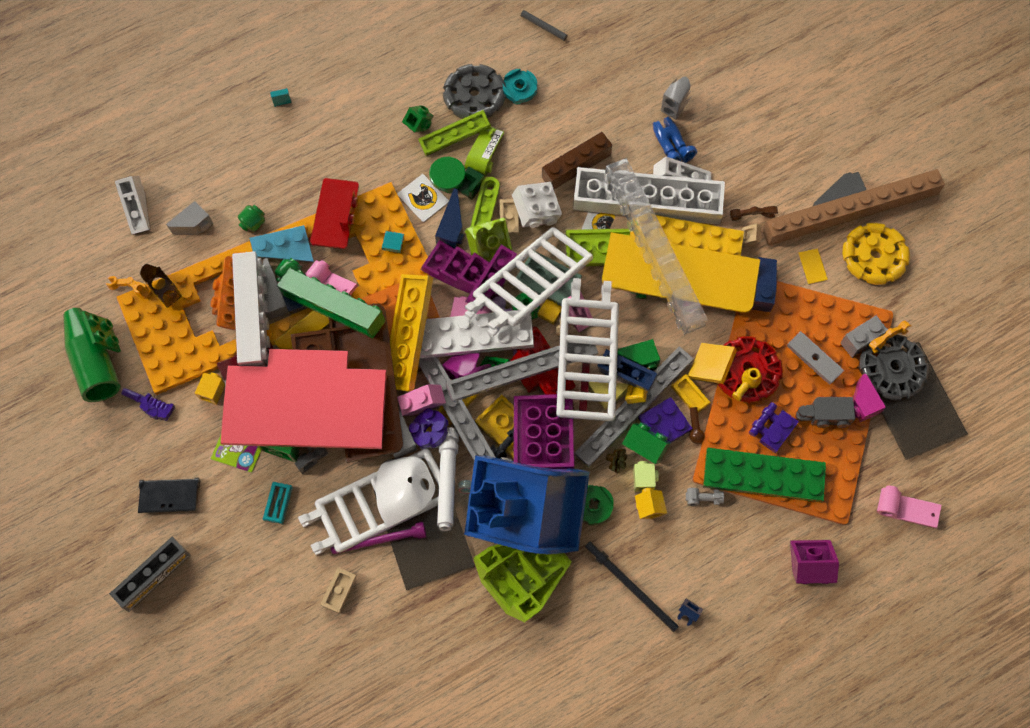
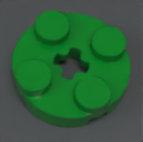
[583,485,614,526]

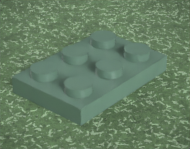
[516,251,582,306]

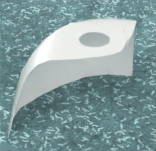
[376,457,435,527]

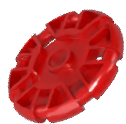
[718,336,783,403]

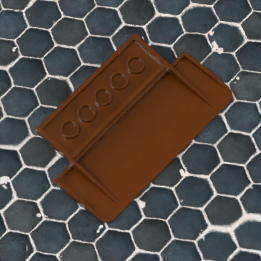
[291,304,403,463]

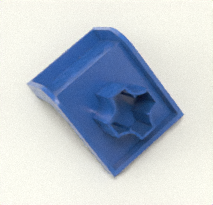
[464,455,590,554]

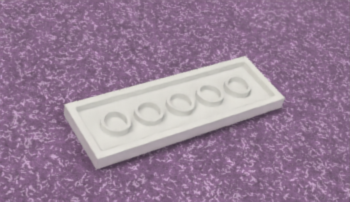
[420,310,534,358]

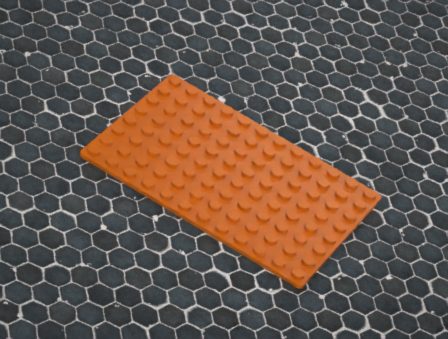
[693,281,893,525]

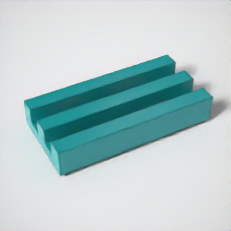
[262,482,293,525]

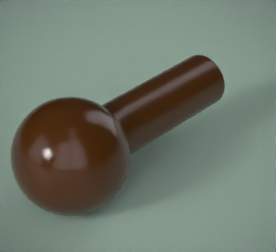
[689,407,705,444]

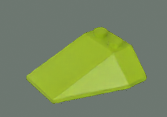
[473,544,572,623]

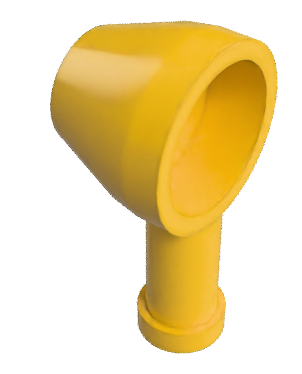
[732,368,762,401]

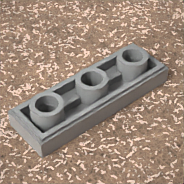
[787,331,844,385]

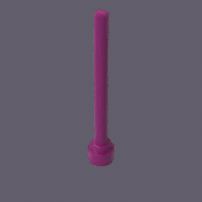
[331,522,427,554]

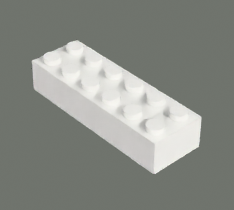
[232,251,270,367]

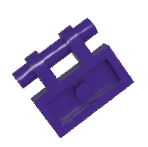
[749,402,799,453]

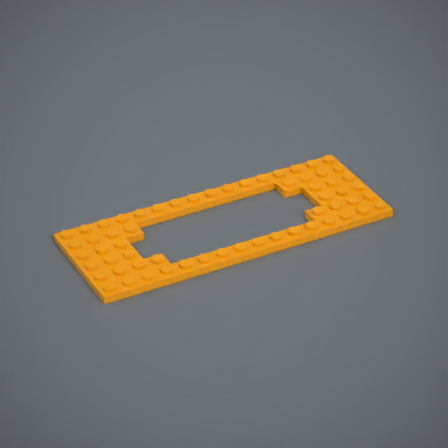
[116,182,432,395]

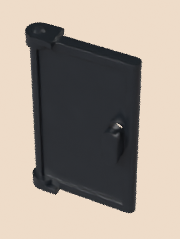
[138,477,200,513]

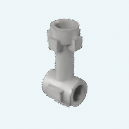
[686,488,724,506]

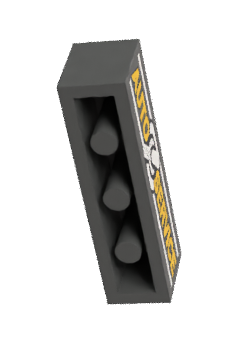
[109,536,191,612]

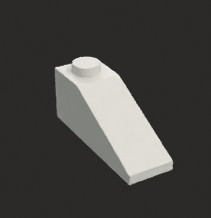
[653,157,711,180]
[115,176,150,234]

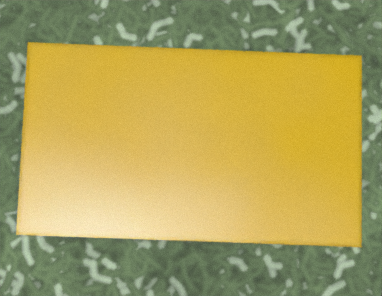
[798,248,828,284]

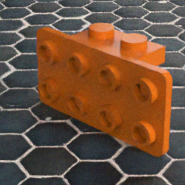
[210,256,236,331]

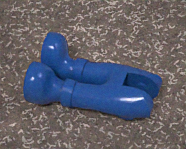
[652,116,698,163]

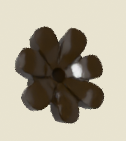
[606,448,627,474]

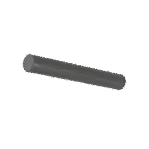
[520,10,568,41]

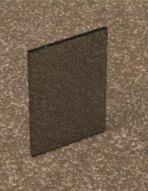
[858,342,968,460]
[373,467,475,591]

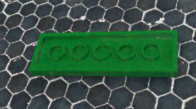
[703,447,826,503]

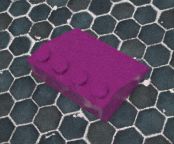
[514,394,575,469]

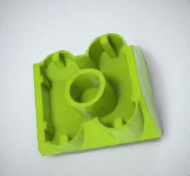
[464,218,513,262]

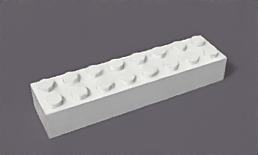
[573,167,725,225]

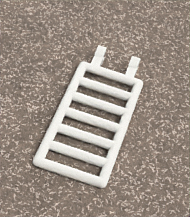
[465,227,593,337]
[556,278,619,421]
[298,448,440,556]

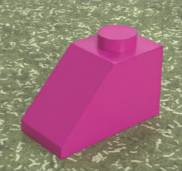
[853,374,885,422]

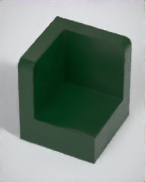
[458,167,484,200]

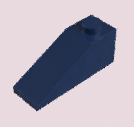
[435,189,465,249]
[752,257,777,312]
[597,349,658,391]

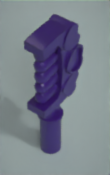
[121,388,175,421]

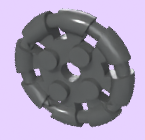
[443,64,506,119]
[859,334,929,400]

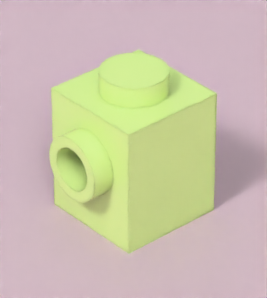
[633,461,659,492]

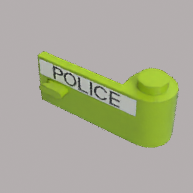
[465,127,504,175]

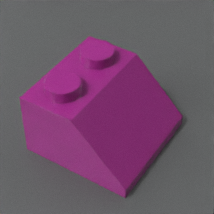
[790,540,839,584]

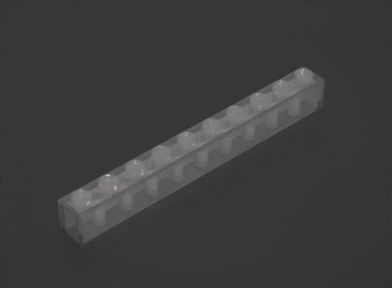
[604,158,708,335]

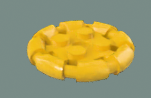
[842,223,910,285]

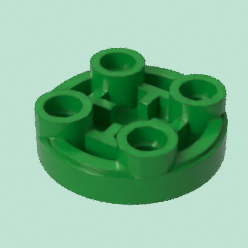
[429,157,465,194]

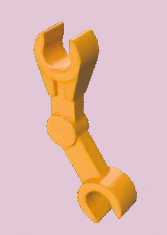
[106,276,149,297]
[869,320,912,353]

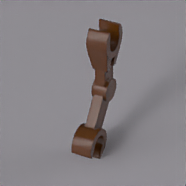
[730,206,778,221]

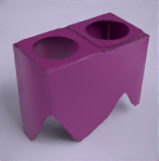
[442,353,491,380]

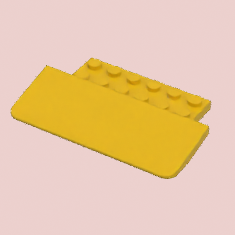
[602,211,760,313]

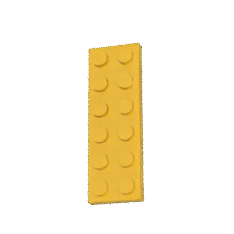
[390,274,434,392]

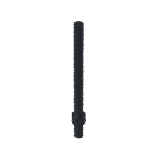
[585,541,679,632]

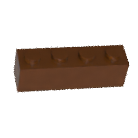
[542,132,613,190]

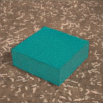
[270,88,292,107]
[382,231,404,253]

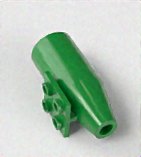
[63,308,121,402]

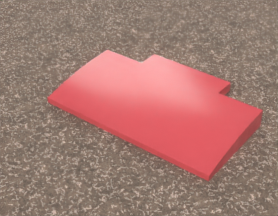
[221,349,387,449]

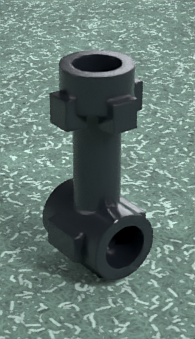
[490,427,514,459]

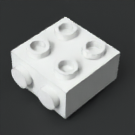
[512,182,562,228]

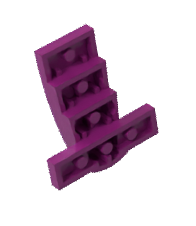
[420,240,517,311]

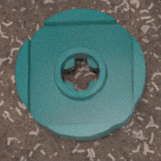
[502,69,537,105]

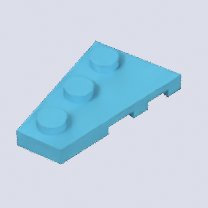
[249,225,314,262]

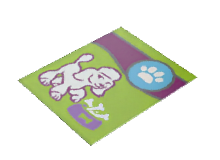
[210,435,261,473]

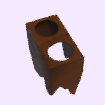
[140,264,182,308]

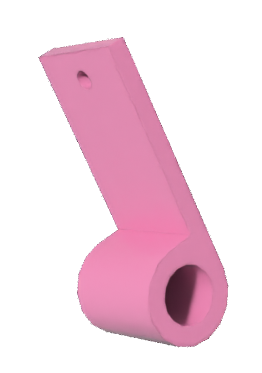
[305,260,358,295]
[877,486,941,529]

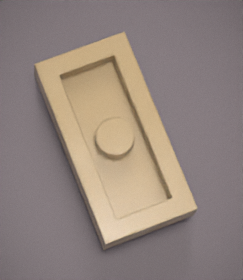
[500,199,519,236]
[320,567,357,614]

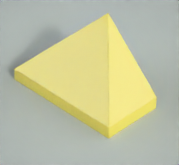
[588,382,628,410]

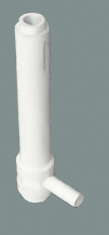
[420,427,459,531]

